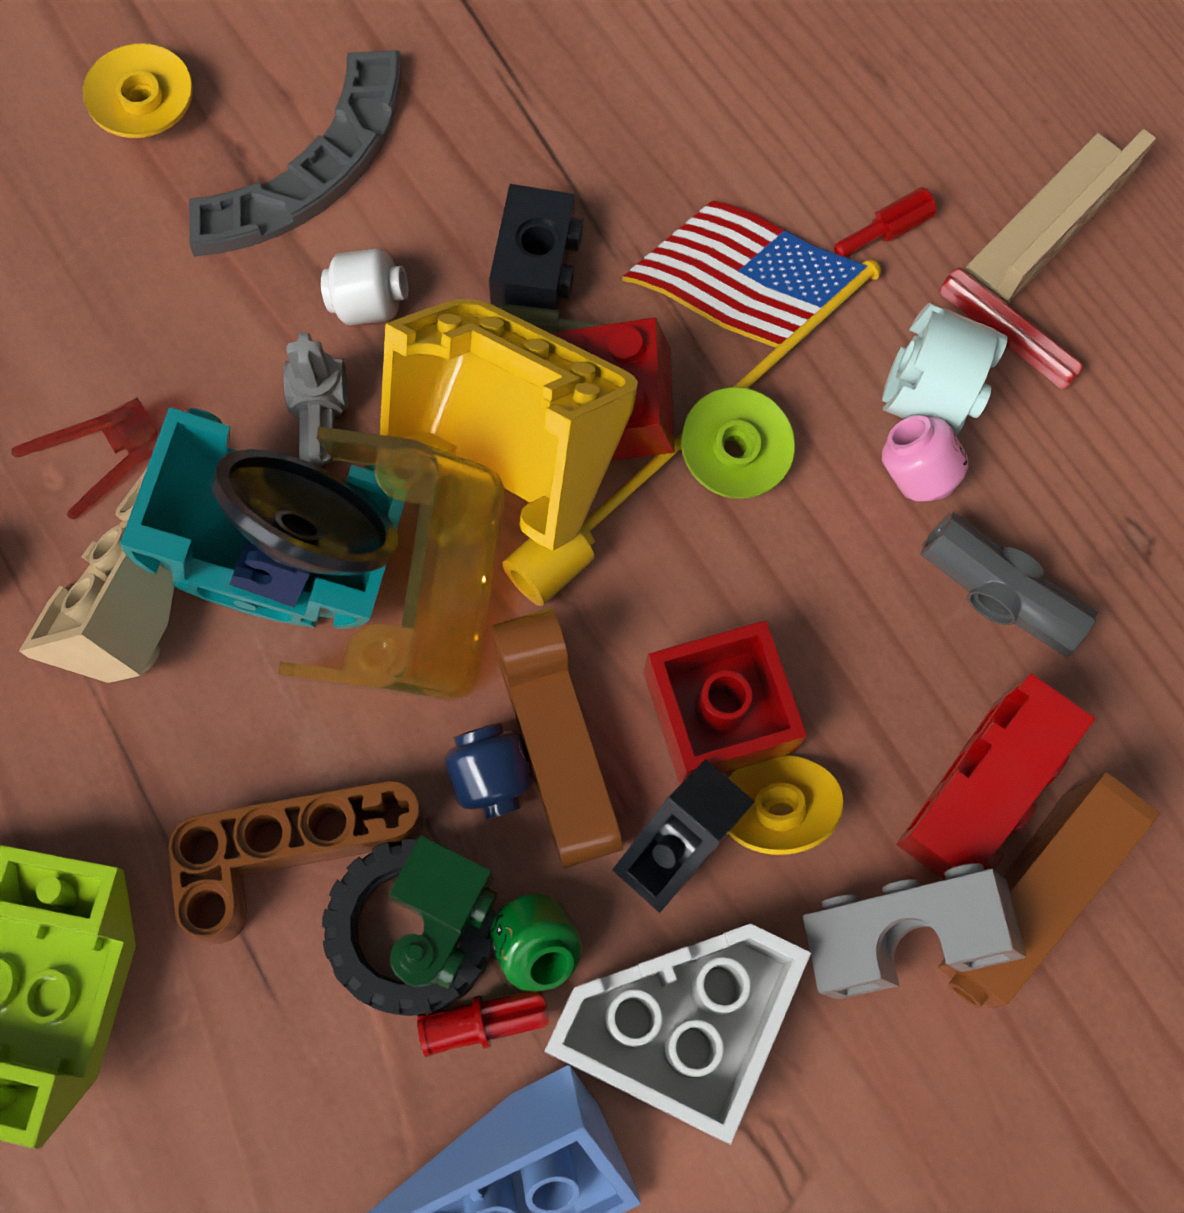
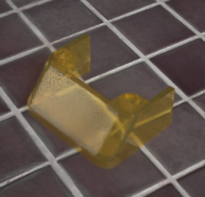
[278,427,505,701]

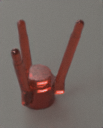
[11,397,159,520]

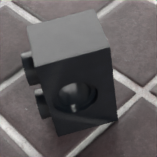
[489,184,584,310]
[612,759,755,913]

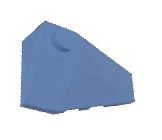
[368,1065,641,1213]

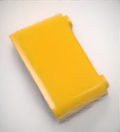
[379,299,638,551]

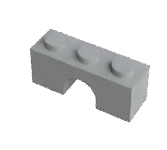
[803,864,1027,1000]

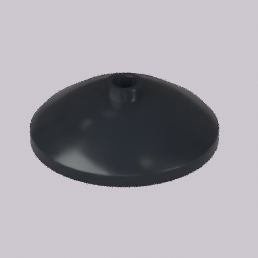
[211,449,398,576]

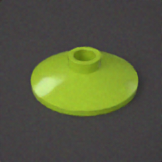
[681,387,795,499]

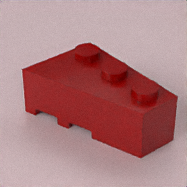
[896,673,1096,880]

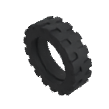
[322,839,494,1016]

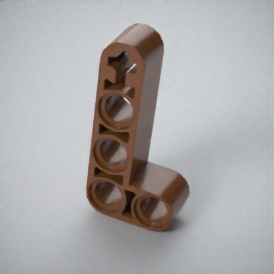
[492,608,623,869]
[168,781,424,944]

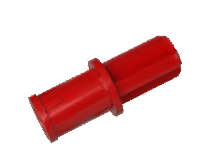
[417,991,549,1057]

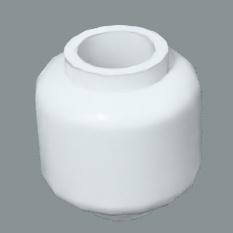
[321,248,408,325]

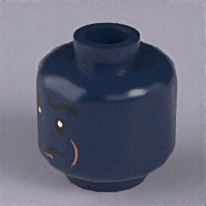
[445,722,534,819]

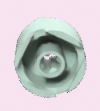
[882,303,1008,436]

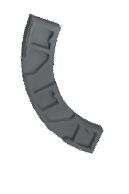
[189,50,401,257]

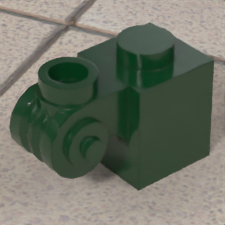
[389,835,498,990]

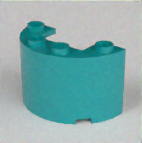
[120,407,411,629]

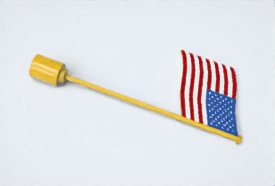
[502,200,881,606]

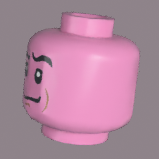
[882,415,969,502]

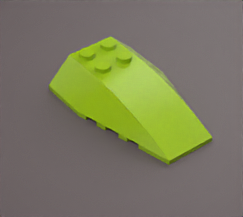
[0,846,136,1148]

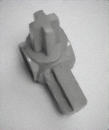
[283,333,348,467]

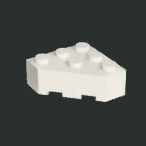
[545,924,811,1144]

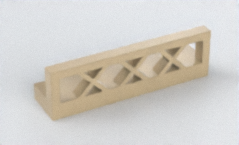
[965,129,1156,304]

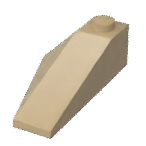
[19,468,174,683]

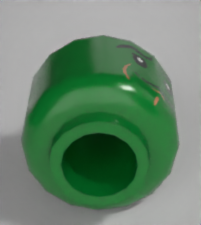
[490,893,582,992]

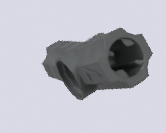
[920,511,1098,658]

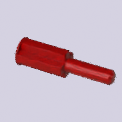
[834,187,937,257]

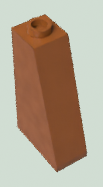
[938,772,1160,1009]

